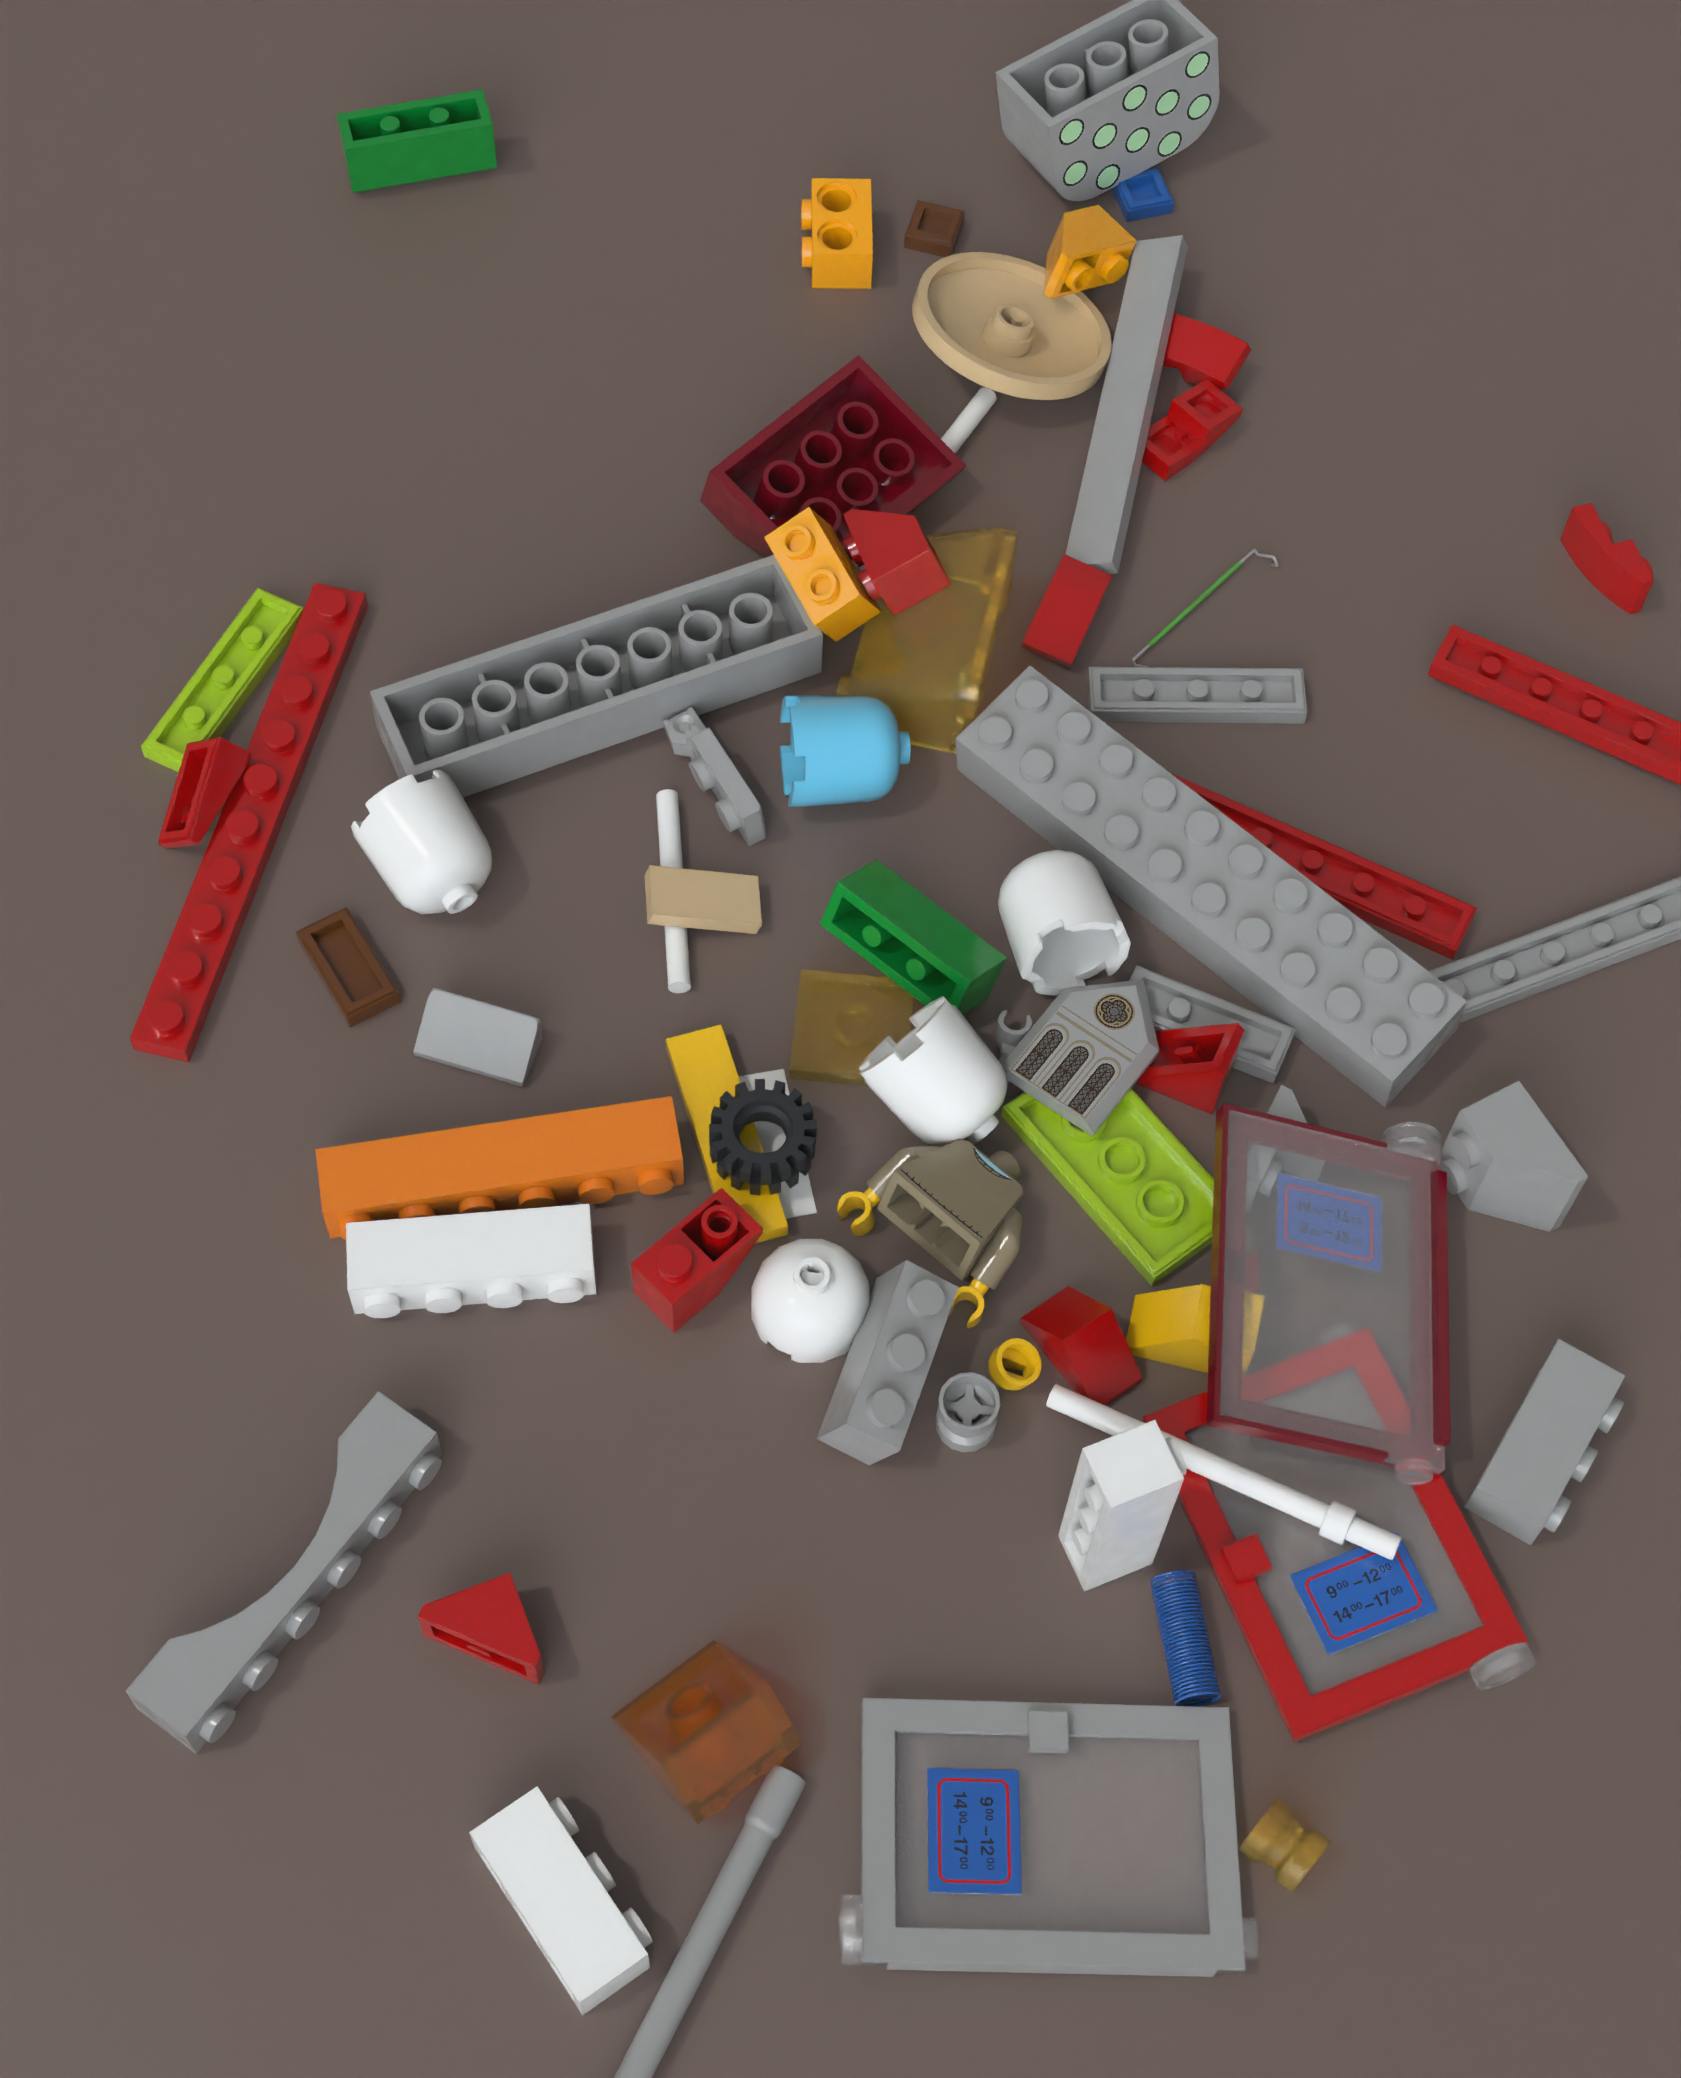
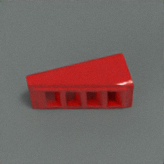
[158,737,251,849]

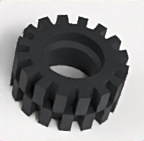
[709,1079,817,1195]

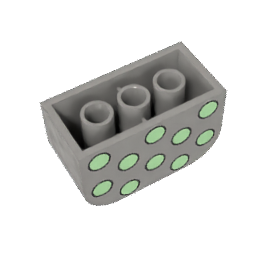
[995,0,1220,201]

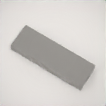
[1129,965,1296,1084]

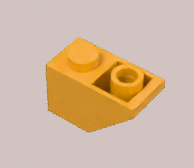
[1044,205,1137,299]

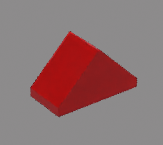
[1136,1023,1245,1115]
[1020,1286,1143,1406]
[418,1572,545,1685]

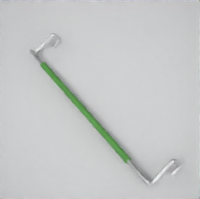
[1132,549,1279,667]

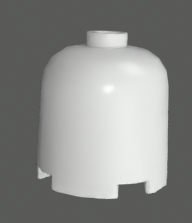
[351,770,492,914]
[998,850,1131,996]
[858,996,1007,1147]

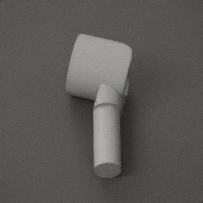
[995,1010,1032,1086]

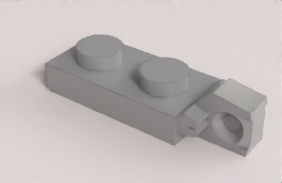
[663,707,767,847]

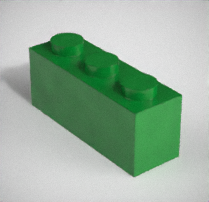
[336,89,497,193]
[820,859,1007,1015]

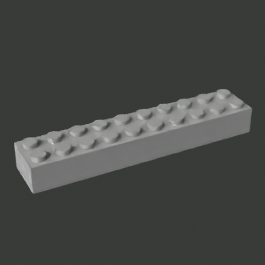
[956,666,1467,1107]

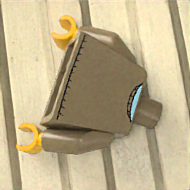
[837,1139,1024,1328]

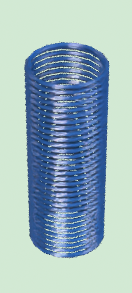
[1150,1570,1221,1707]

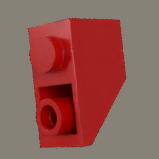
[843,509,951,616]
[631,1188,763,1333]

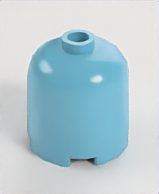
[780,695,911,807]

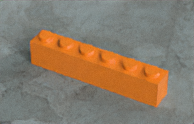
[315,1096,684,1240]

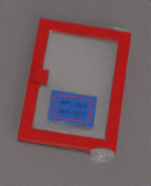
[1142,1325,1536,1742]

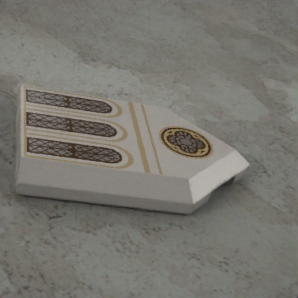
[1001,979,1159,1137]

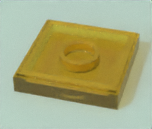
[789,969,913,1087]

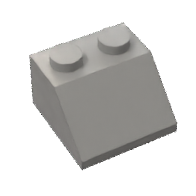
[1435,1081,1589,1232]

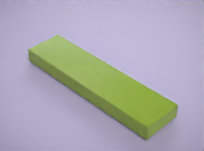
[141,588,304,772]

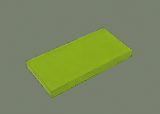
[1001,1089,1214,1287]

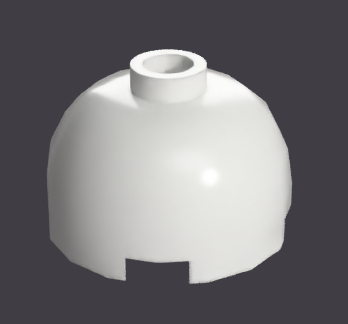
[751,1239,870,1363]

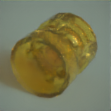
[1239,1798,1331,1894]

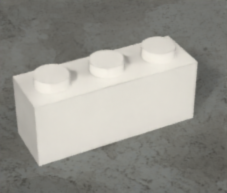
[469,1786,653,2015]

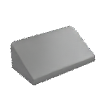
[413,988,543,1087]

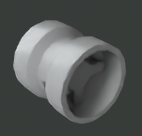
[935,1372,1001,1452]

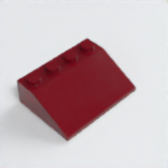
[700,355,966,561]

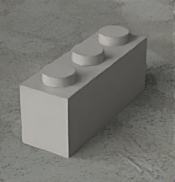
[817,1260,959,1466]
[1464,1339,1625,1546]

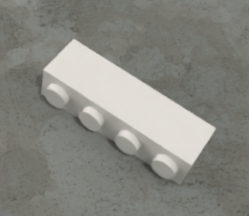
[346,1204,597,1318]
[1058,1420,1186,1591]

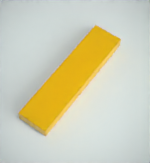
[666,1024,788,1244]

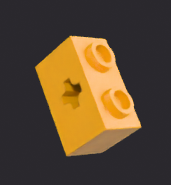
[764,507,881,642]

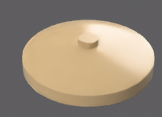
[912,252,1112,400]

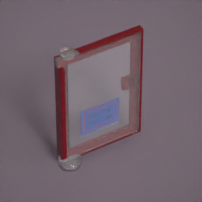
[1206,1103,1451,1485]

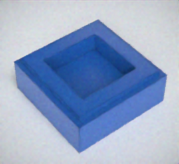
[1111,168,1174,222]

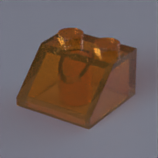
[611,1640,803,1824]

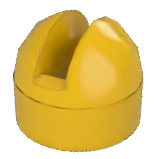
[988,1338,1042,1391]

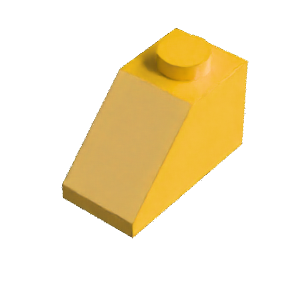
[1126,1284,1263,1379]

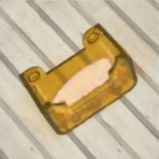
[836,527,1018,754]

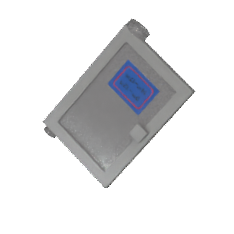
[839,1698,1258,1977]

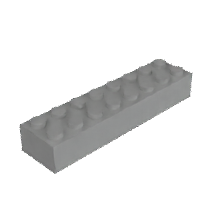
[370,555,823,797]

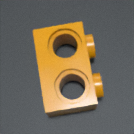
[801,178,873,289]

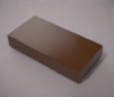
[296,907,401,1027]

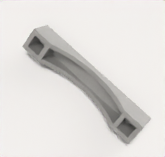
[126,1391,443,1754]

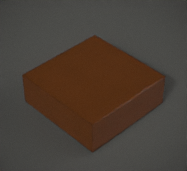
[904,200,965,257]

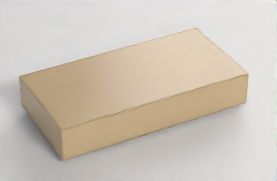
[644,865,762,934]

